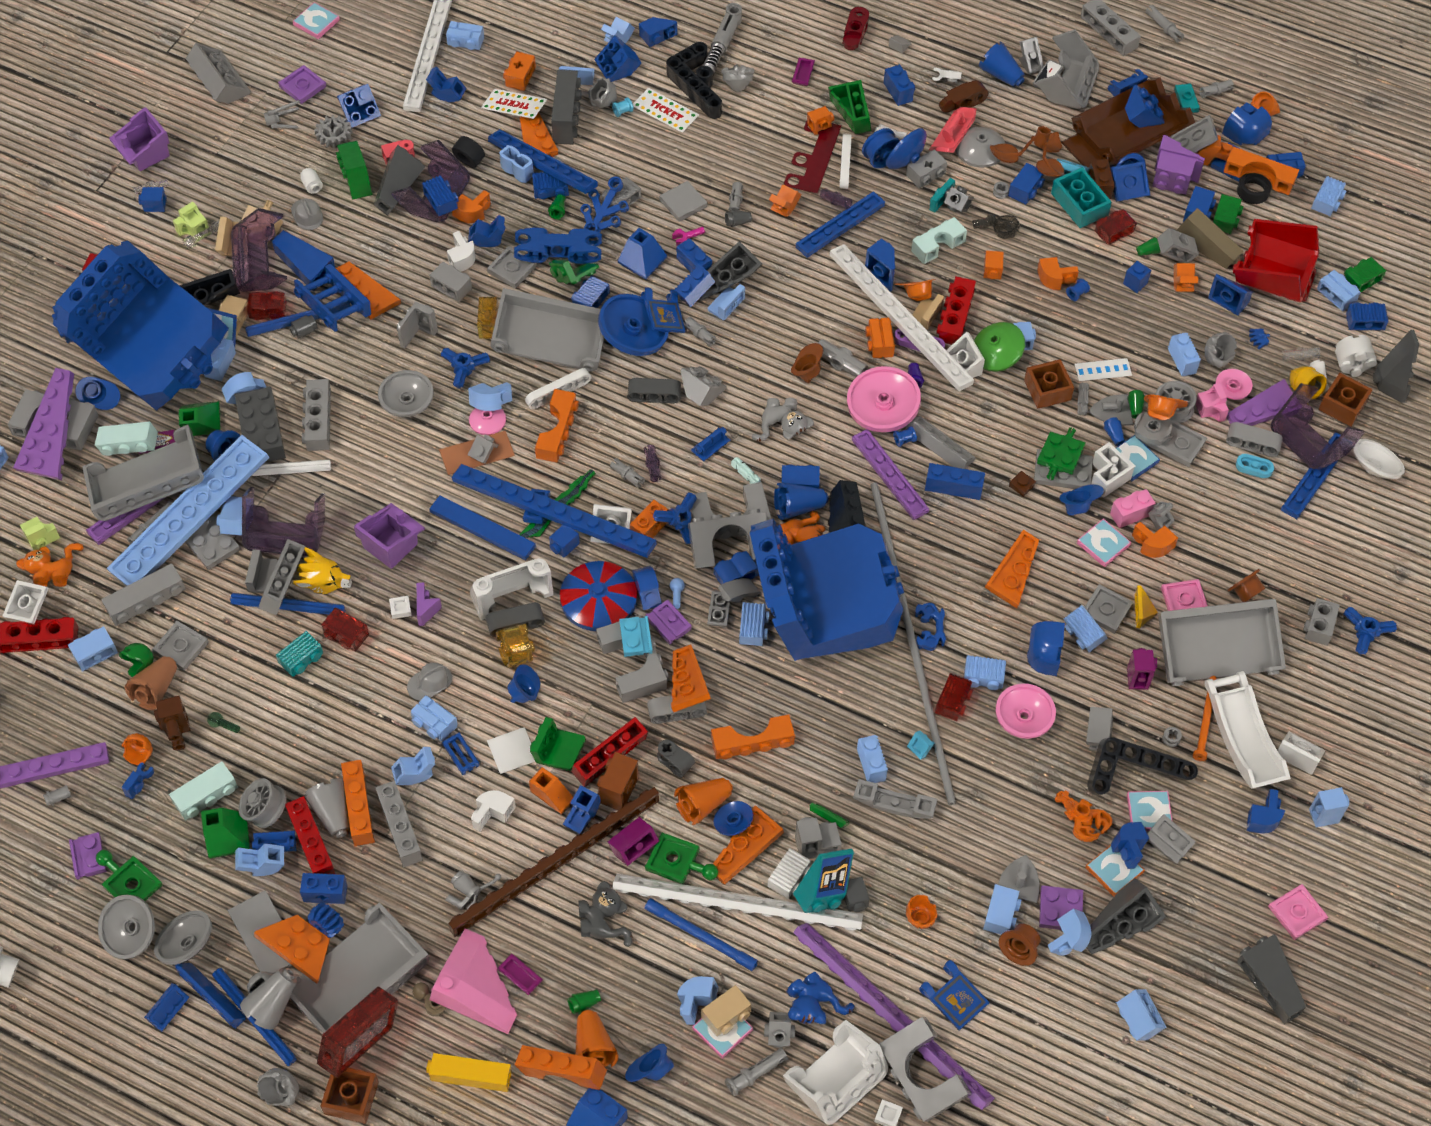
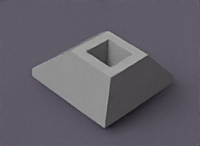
[681,366,727,406]

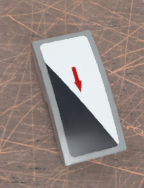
[1033,59,1064,89]

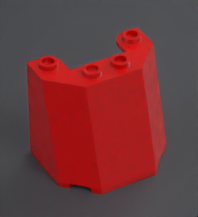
[1233,219,1320,302]

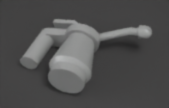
[445,870,501,910]

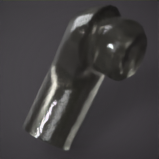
[972,214,997,229]

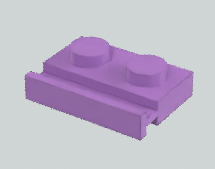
[646,600,692,645]
[69,832,107,880]

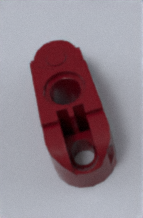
[842,7,869,50]

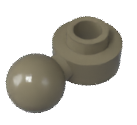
[412,982,446,1016]

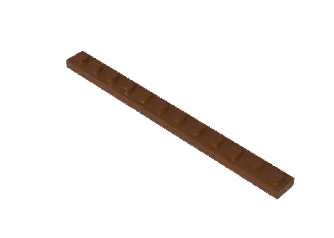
[448,787,659,937]

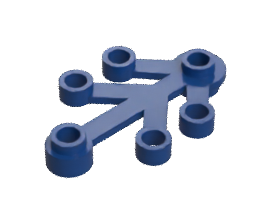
[580,176,629,239]

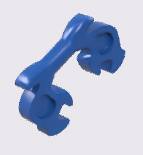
[915,603,946,651]

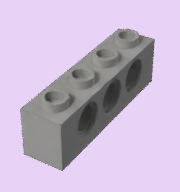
[1081,0,1141,56]
[302,379,331,451]
[258,539,306,615]
[375,781,423,868]

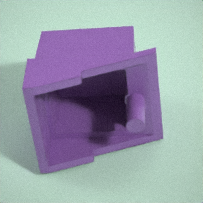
[109,107,170,171]
[1152,135,1205,195]
[354,503,425,569]

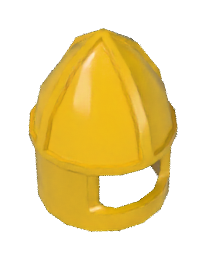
[1290,366,1327,399]

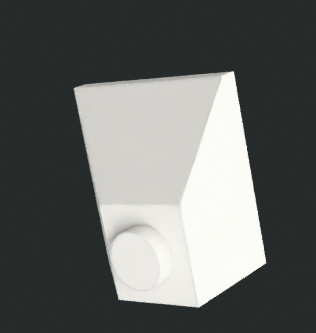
[3,580,49,624]

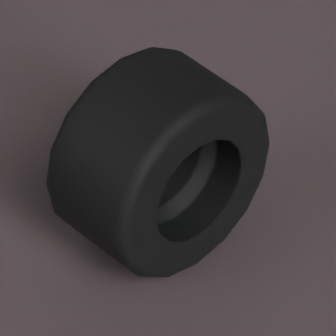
[452,136,485,168]

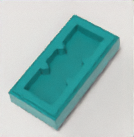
[1174,83,1200,113]
[929,178,955,213]

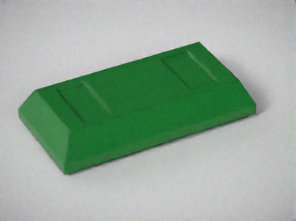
[810,803,849,828]

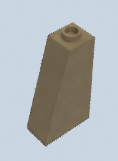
[1176,208,1243,269]

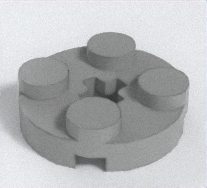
[1134,412,1172,446]

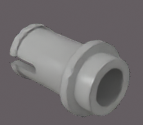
[43,785,71,806]

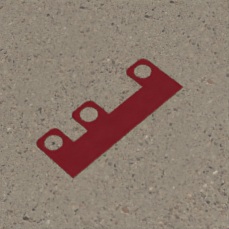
[784,121,842,194]

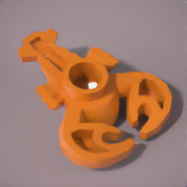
[1055,790,1112,842]

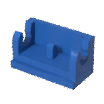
[1107,69,1148,96]

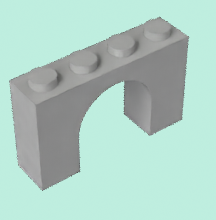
[8,390,99,451]
[690,482,771,540]
[688,509,767,569]
[596,615,670,703]
[879,1017,972,1122]

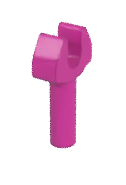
[672,227,705,246]

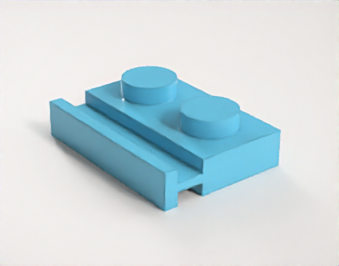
[619,616,653,657]

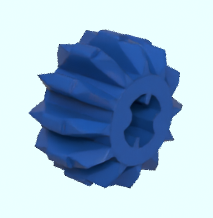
[308,903,344,938]

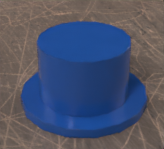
[205,430,241,462]

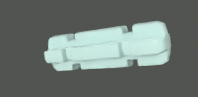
[731,457,761,484]

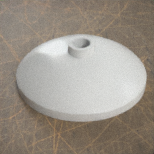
[1353,439,1405,479]

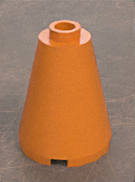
[674,778,733,825]
[575,1010,618,1067]

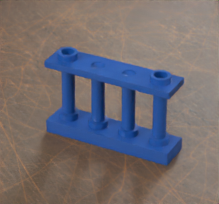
[294,264,371,332]

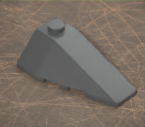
[698,241,763,301]
[1373,330,1419,403]
[1086,878,1166,954]

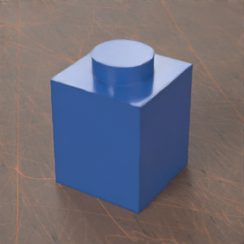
[138,187,167,212]
[1123,261,1151,293]
[549,525,580,558]

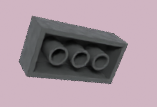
[551,70,582,145]
[235,387,286,462]

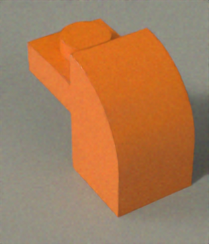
[1195,135,1233,166]
[769,184,802,217]
[452,190,491,224]
[1037,257,1079,290]
[1173,263,1198,292]
[1132,522,1178,558]

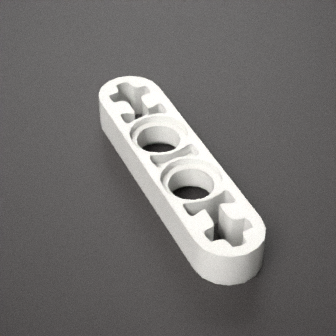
[839,134,851,189]
[525,368,591,409]

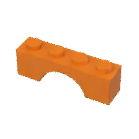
[1224,147,1299,195]
[535,389,579,463]
[711,714,795,760]
[341,760,375,847]
[515,1045,607,1090]

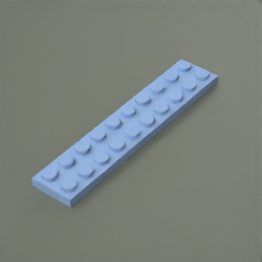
[106,435,270,586]

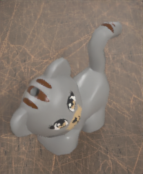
[752,398,814,442]

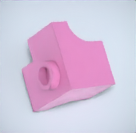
[1195,383,1229,422]

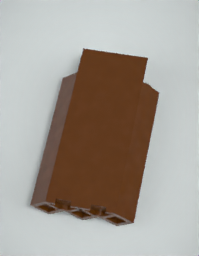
[1061,77,1195,168]

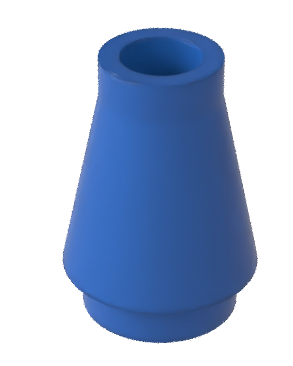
[1104,417,1125,446]

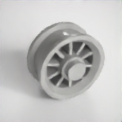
[1156,381,1197,424]
[239,778,286,828]

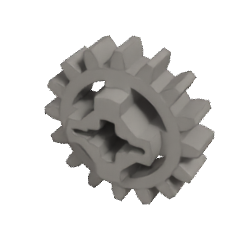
[314,115,352,148]

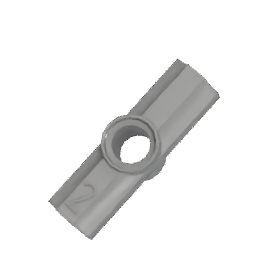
[818,339,868,377]

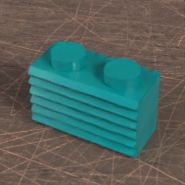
[276,631,323,677]

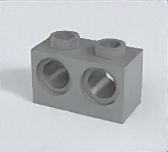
[1303,598,1340,646]

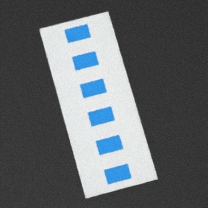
[1075,358,1132,381]

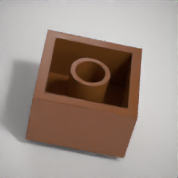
[1024,359,1074,409]
[1318,373,1373,427]
[597,752,639,810]
[320,1064,379,1124]

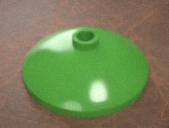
[974,322,1025,372]

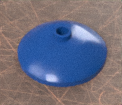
[886,128,927,169]

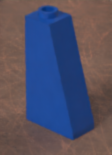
[272,230,335,292]

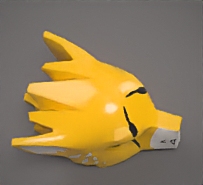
[293,547,352,594]

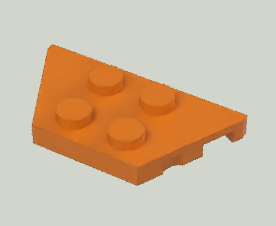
[254,915,330,984]

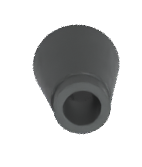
[725,210,752,227]

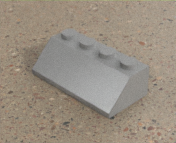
[186,43,251,104]

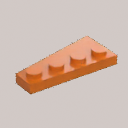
[336,261,401,320]
[671,644,711,713]

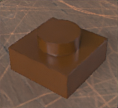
[1009,471,1036,497]

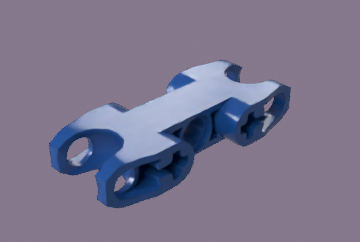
[514,228,602,264]

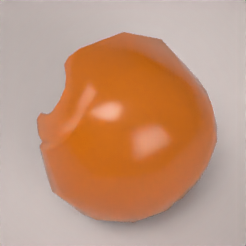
[121,733,153,766]
[906,894,937,929]

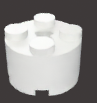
[1335,335,1377,377]

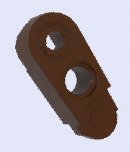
[939,80,989,113]

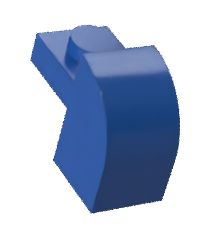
[426,67,467,102]
[468,215,506,247]
[632,566,662,610]
[563,785,601,834]
[1246,789,1285,834]
[1111,822,1149,869]

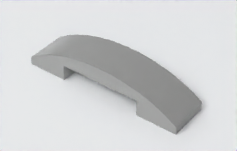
[853,779,938,819]

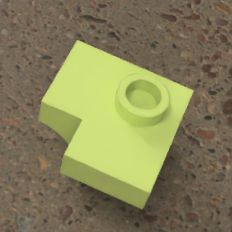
[173,201,210,240]
[20,517,60,550]

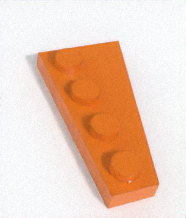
[519,112,558,157]
[984,530,1039,608]
[713,805,784,885]

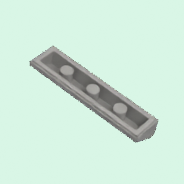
[905,416,976,469]

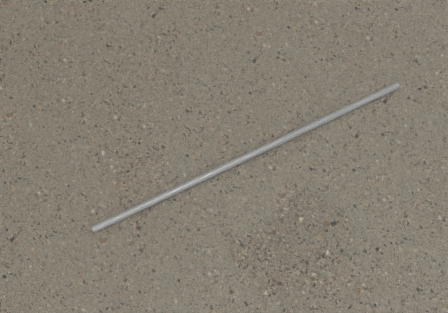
[870,483,956,805]

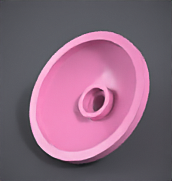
[995,684,1056,739]

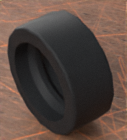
[1237,173,1272,204]

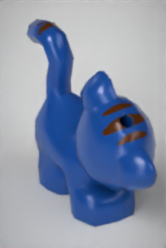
[786,972,855,1024]

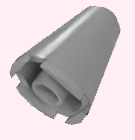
[304,778,350,838]
[240,968,297,1030]

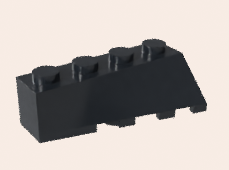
[179,269,240,305]
[828,480,866,533]

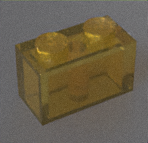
[477,297,498,339]

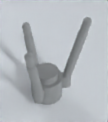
[264,100,300,129]

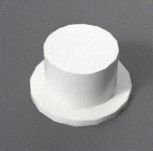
[0,946,20,988]

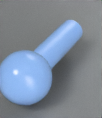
[669,578,685,609]

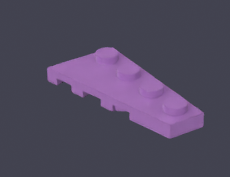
[1226,379,1302,426]

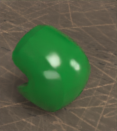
[119,643,154,677]

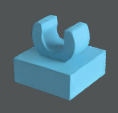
[907,731,934,760]

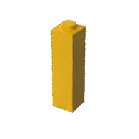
[426,1053,512,1092]

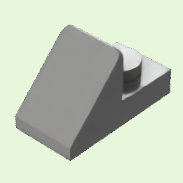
[1019,37,1044,74]

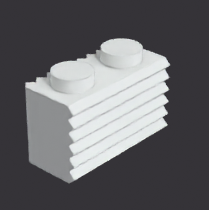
[768,848,811,899]

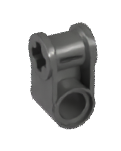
[657,740,695,778]

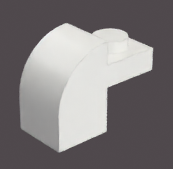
[447,231,476,272]
[471,790,516,832]

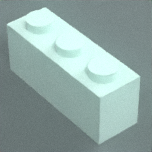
[95,421,158,456]
[169,761,238,821]

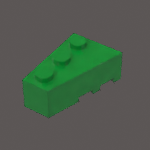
[828,80,872,134]
[335,141,372,200]

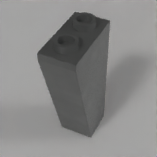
[374,145,425,216]
[1237,934,1306,1025]

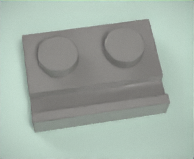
[1147,814,1196,865]

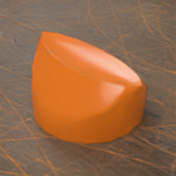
[1251,91,1280,116]

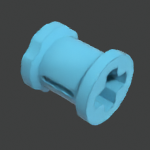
[612,97,634,117]

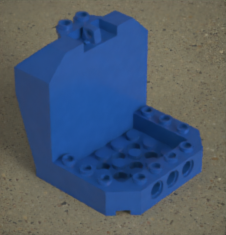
[53,240,229,411]
[750,518,904,661]

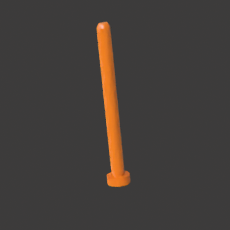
[1193,676,1217,761]

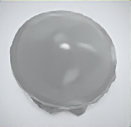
[721,64,755,92]
[588,78,617,108]
[1205,332,1237,368]
[257,1068,299,1106]

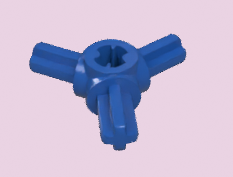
[441,348,490,389]
[653,492,697,544]
[1344,607,1397,655]

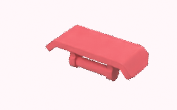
[929,107,976,153]

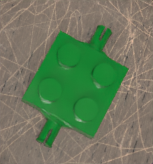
[1037,427,1086,480]

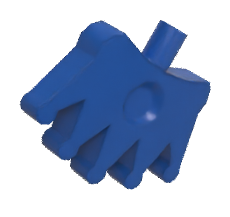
[1249,328,1270,349]

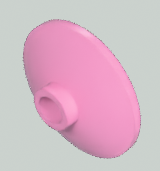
[1216,369,1253,400]
[469,408,506,435]

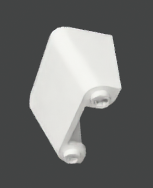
[470,558,553,620]
[783,1020,888,1125]

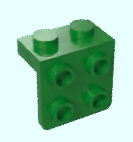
[549,260,599,284]
[530,717,586,771]

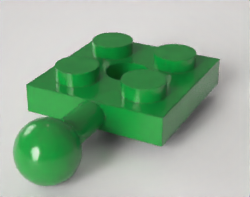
[645,832,718,884]
[96,850,163,901]

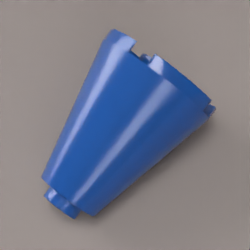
[979,41,1025,87]
[774,482,828,520]

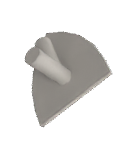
[1088,394,1133,426]
[998,855,1040,904]

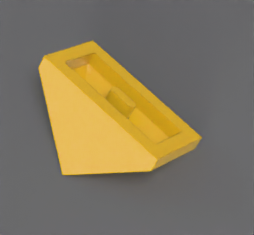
[1134,585,1158,629]

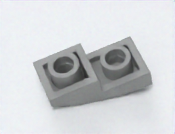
[718,578,760,602]
[707,591,730,627]

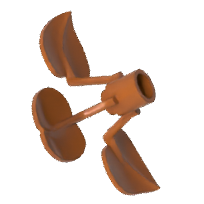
[990,126,1064,177]

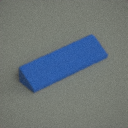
[175,963,246,1029]

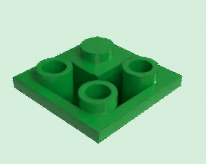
[179,401,221,436]
[201,808,250,859]

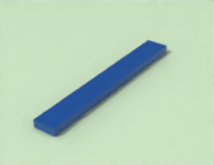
[488,129,598,194]

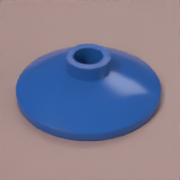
[713,801,753,836]

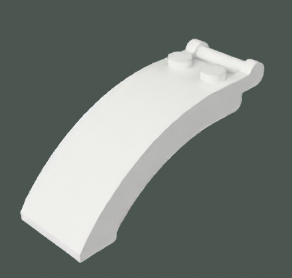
[1205,671,1291,789]

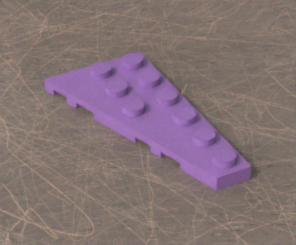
[13,368,74,481]

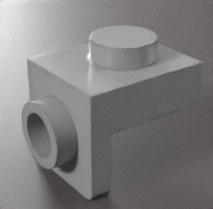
[468,434,498,464]
[1148,502,1175,531]

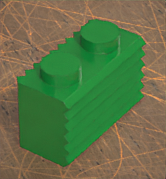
[1213,194,1244,234]
[1344,257,1386,292]

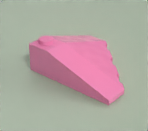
[430,928,517,1034]

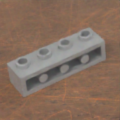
[101,563,186,626]

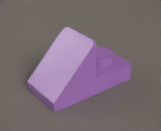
[416,582,442,626]

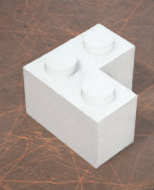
[1091,442,1135,498]

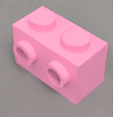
[1110,489,1156,529]

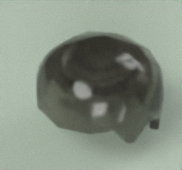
[993,215,1020,239]

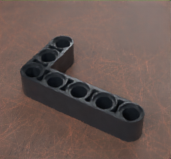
[666,42,722,119]
[1087,737,1198,795]

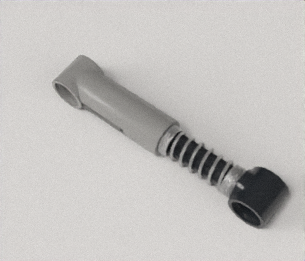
[696,3,742,88]

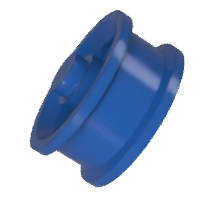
[862,128,901,169]

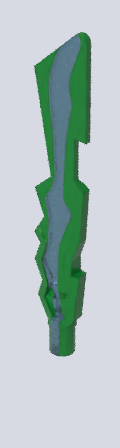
[519,469,596,538]

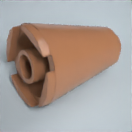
[124,656,177,710]

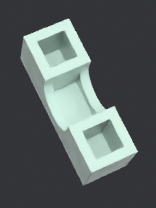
[911,217,967,264]

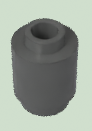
[289,315,318,339]

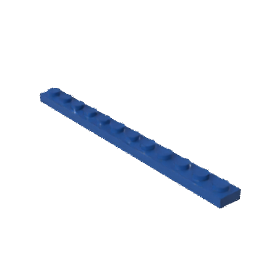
[452,464,657,558]

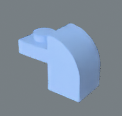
[601,17,635,43]
[222,372,266,404]
[468,382,512,411]
[391,747,435,785]
[235,843,284,876]
[1048,909,1091,956]
[677,976,719,1025]

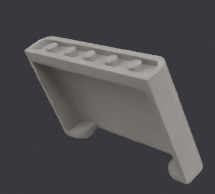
[490,288,604,372]
[82,425,204,521]
[1158,599,1286,687]
[290,902,429,1044]

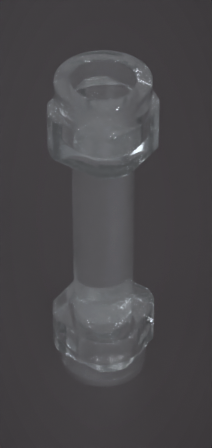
[183,220,220,249]

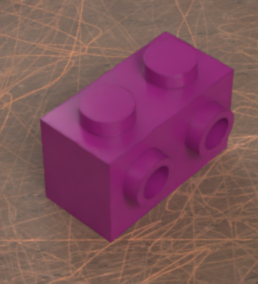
[1127,648,1157,690]
[607,817,659,866]

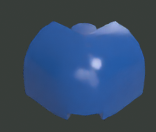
[1222,102,1272,145]
[1027,621,1065,676]

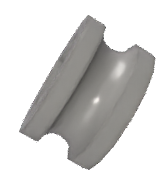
[993,182,1009,199]
[1162,727,1182,747]

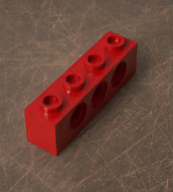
[936,276,976,345]
[0,617,79,653]
[572,717,648,787]
[285,796,336,874]

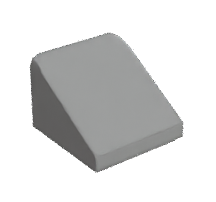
[889,35,911,53]

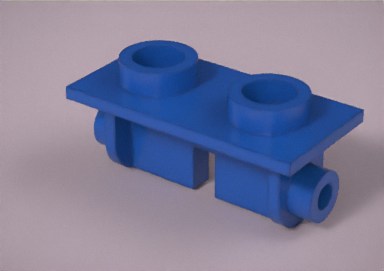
[691,427,730,462]
[252,830,297,852]

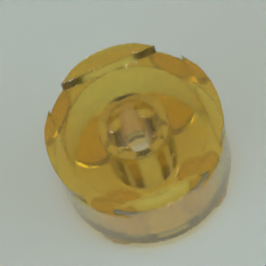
[496,624,535,668]

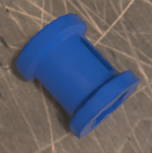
[1066,278,1090,301]
[893,426,917,447]

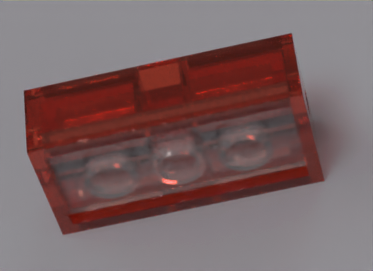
[317,986,398,1078]

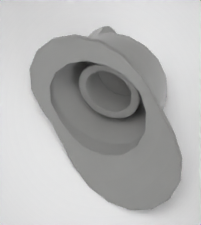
[291,198,323,230]
[407,662,452,701]

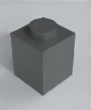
[844,876,870,912]

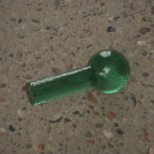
[207,712,240,733]

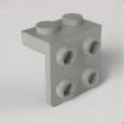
[397,301,438,349]

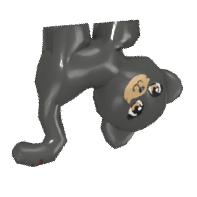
[578,881,633,947]

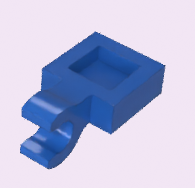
[121,762,154,799]

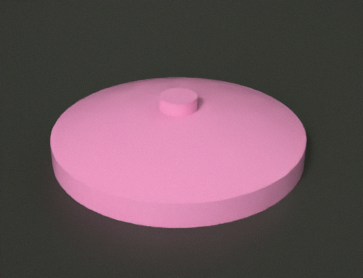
[847,366,921,432]

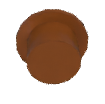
[1227,569,1266,602]
[999,924,1041,966]

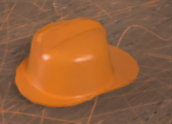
[894,279,936,301]
[1144,394,1188,420]

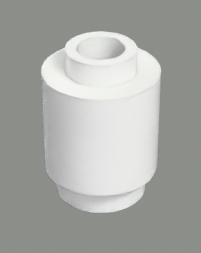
[300,168,323,194]

